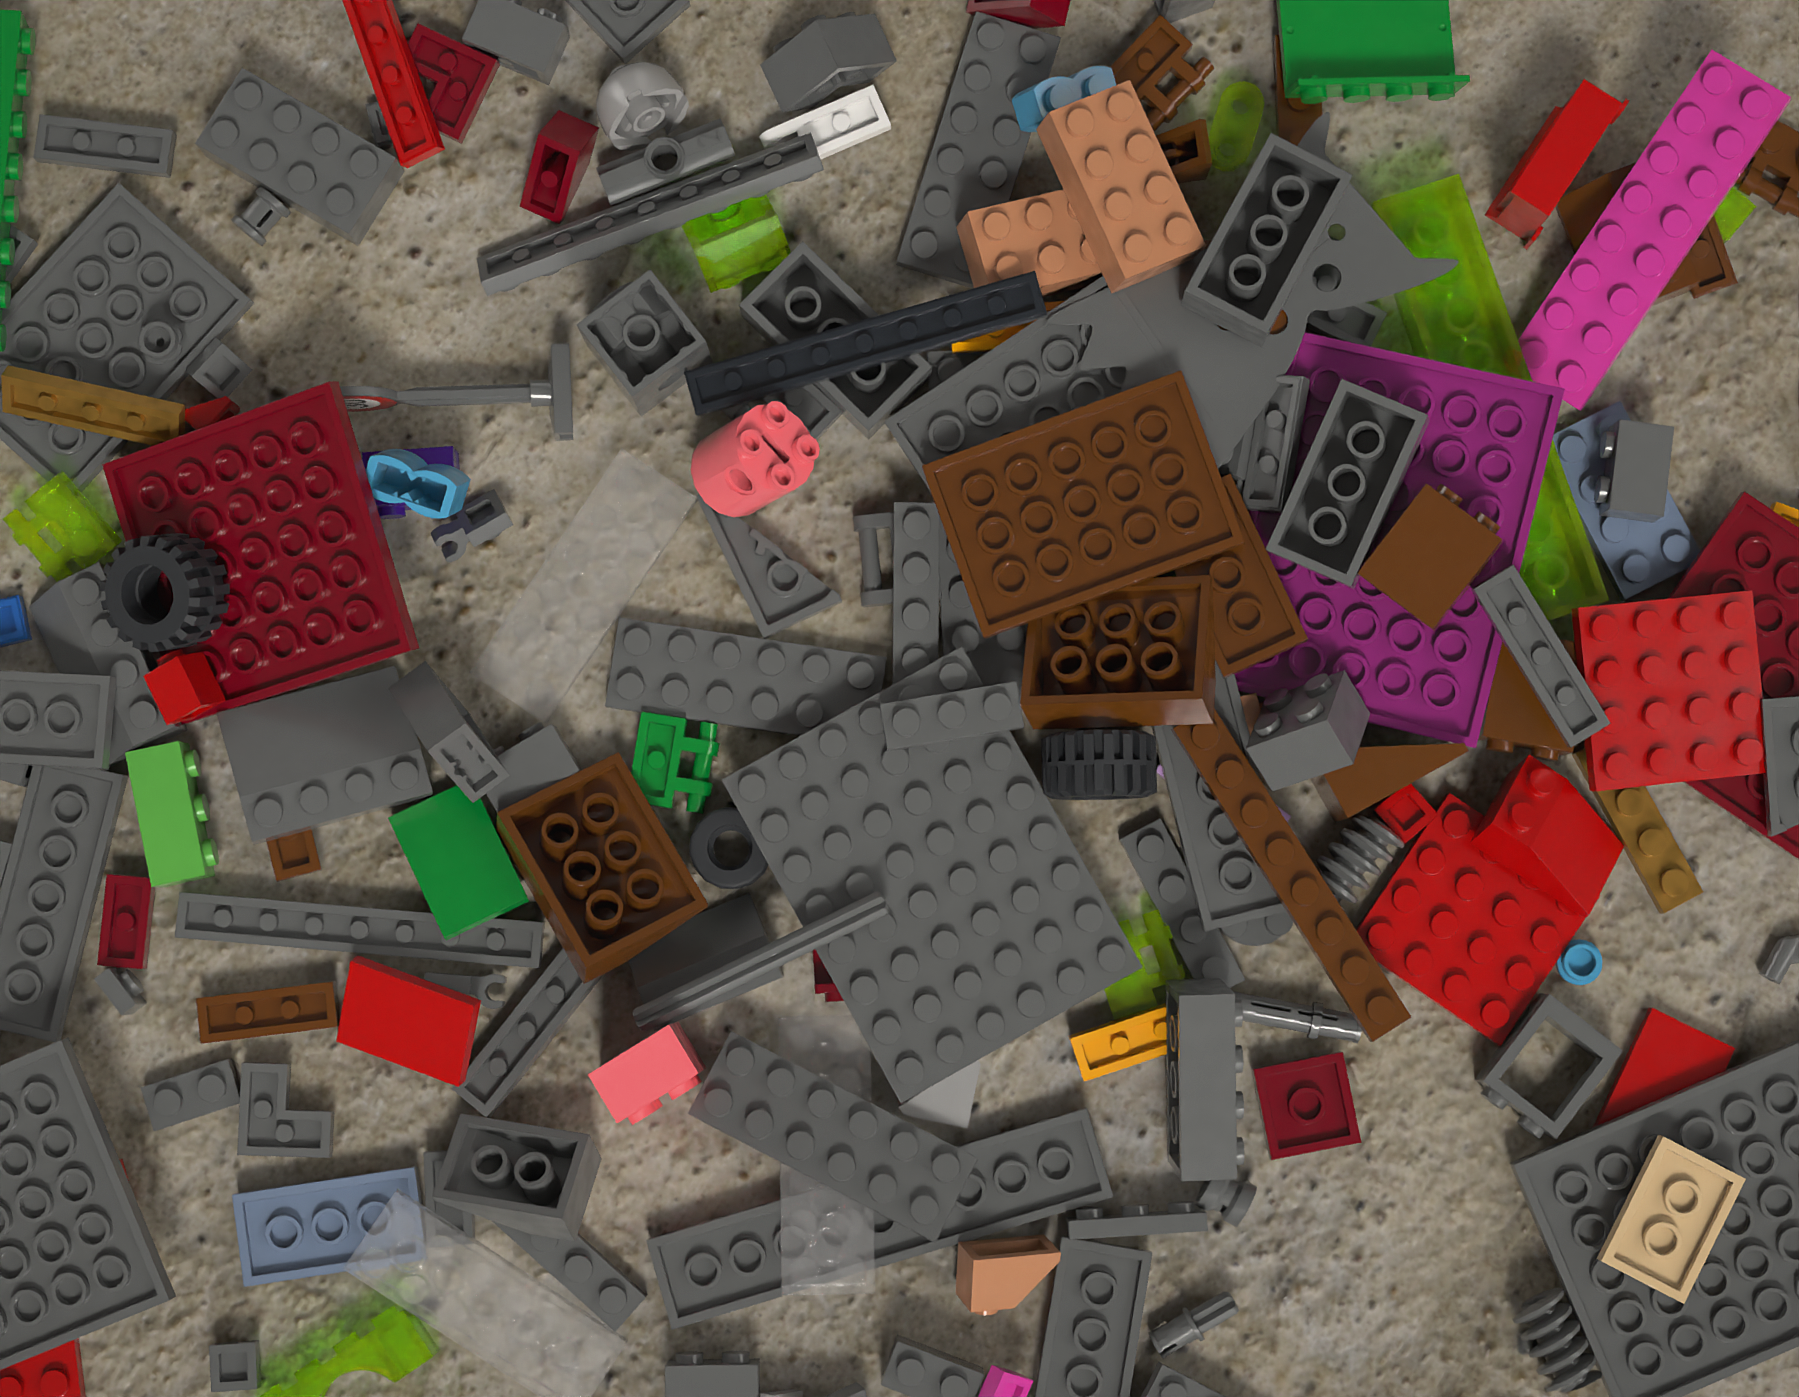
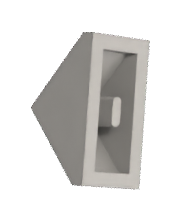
[898,1060,981,1128]

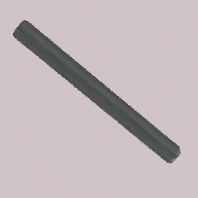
[633,892,889,1032]

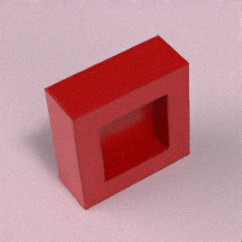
[1373,784,1439,844]

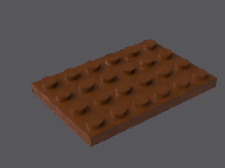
[922,370,1245,639]

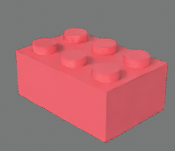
[588,1022,706,1125]

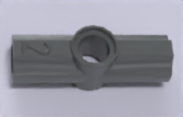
[596,119,735,206]

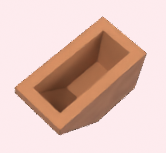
[956,1234,1061,1315]

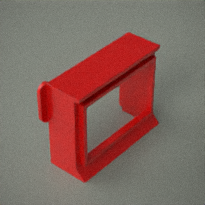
[1484,79,1630,250]

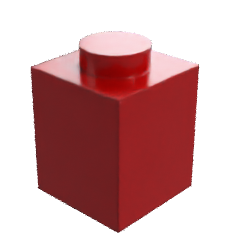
[143,649,226,725]

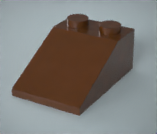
[1311,743,1469,822]

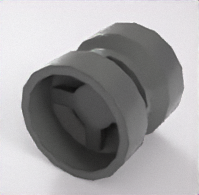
[1195,1180,1257,1227]

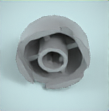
[596,62,689,151]

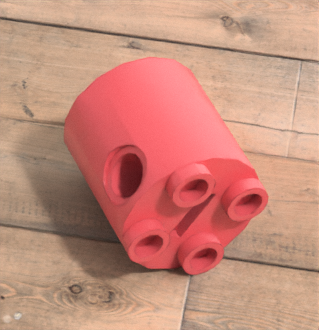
[691,401,820,517]

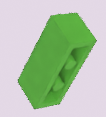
[125,741,219,888]

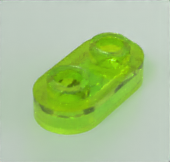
[1208,81,1265,171]

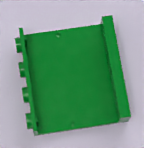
[1276,0,1470,104]

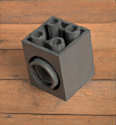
[576,269,713,417]

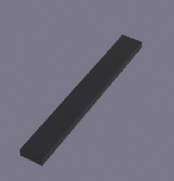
[684,271,1048,417]

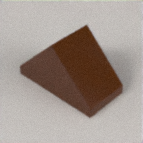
[1156,119,1212,184]

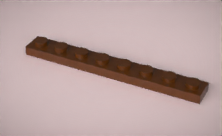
[1171,709,1411,1042]

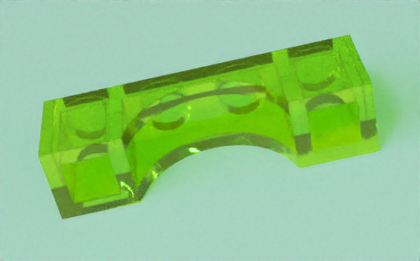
[260,1305,440,1397]

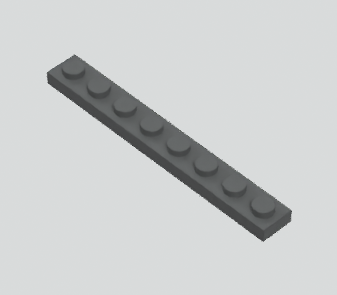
[477,132,824,296]
[175,892,545,968]

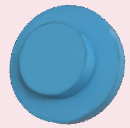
[1556,939,1602,985]

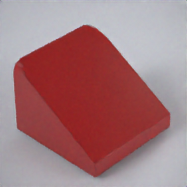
[185,396,241,430]

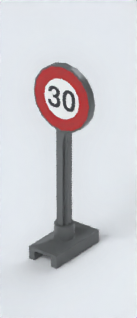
[340,343,573,441]

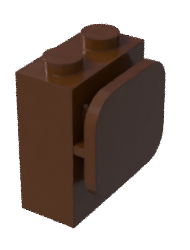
[1358,483,1503,631]
[1478,639,1577,762]

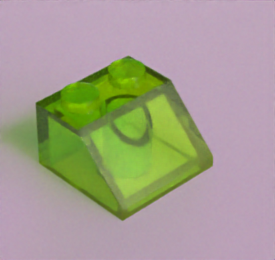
[681,195,791,293]

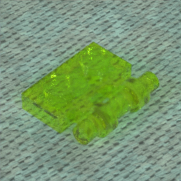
[3,471,122,582]
[1104,909,1186,1020]

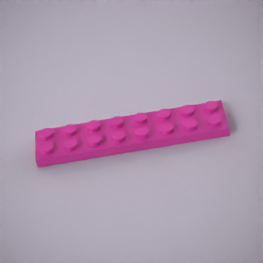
[1504,49,1792,411]

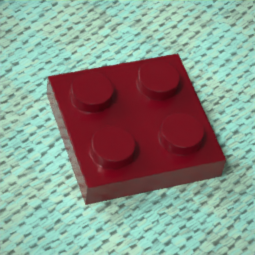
[1251,1051,1362,1160]

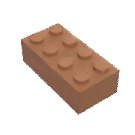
[1036,80,1206,294]
[956,189,1103,297]

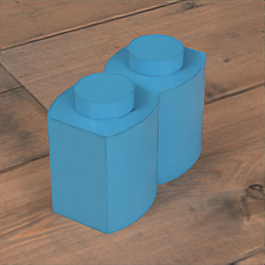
[1012,66,1116,132]
[366,449,471,518]

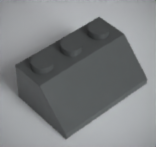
[628,893,784,1031]

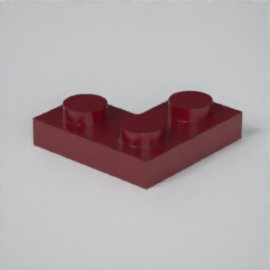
[408,23,500,144]

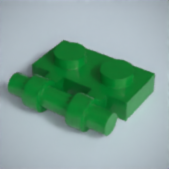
[631,711,720,814]

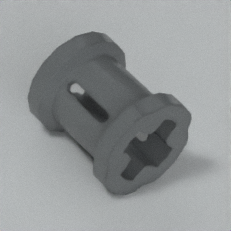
[231,186,291,246]

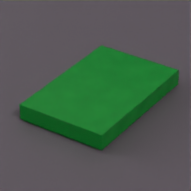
[388,785,529,941]

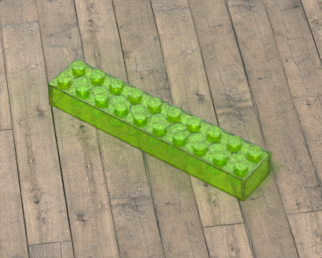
[1371,174,1609,622]

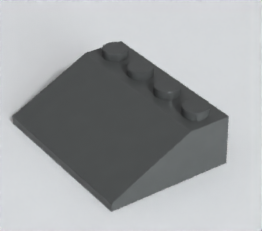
[217,666,433,845]

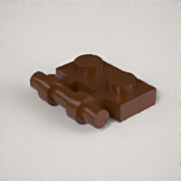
[1110,15,1214,132]
[1735,120,1799,218]

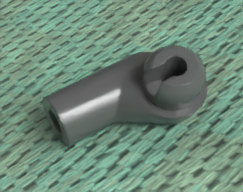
[1759,934,1799,984]

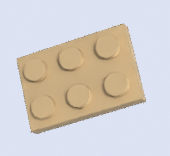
[1597,1135,1746,1304]

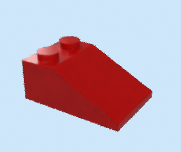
[1470,754,1624,918]

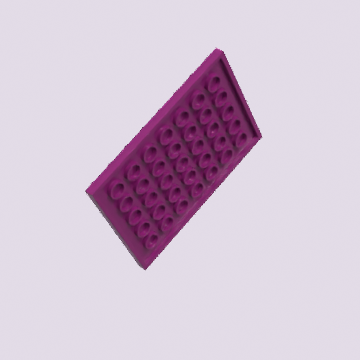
[1234,333,1565,748]

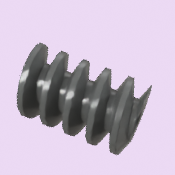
[1316,814,1405,914]
[1512,1288,1603,1393]

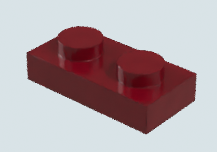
[97,874,155,969]

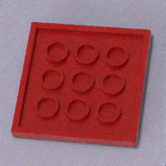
[1571,590,1765,791]
[1356,792,1601,1046]

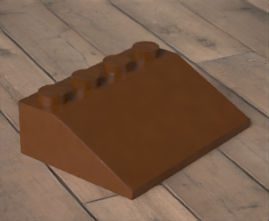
[1020,575,1216,730]
[496,752,708,984]

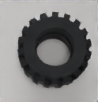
[100,533,230,652]
[1041,730,1157,800]

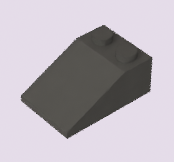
[432,1113,602,1242]

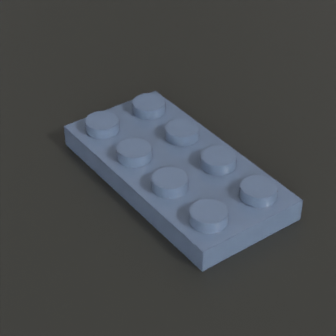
[1547,401,1700,602]
[232,1166,429,1287]

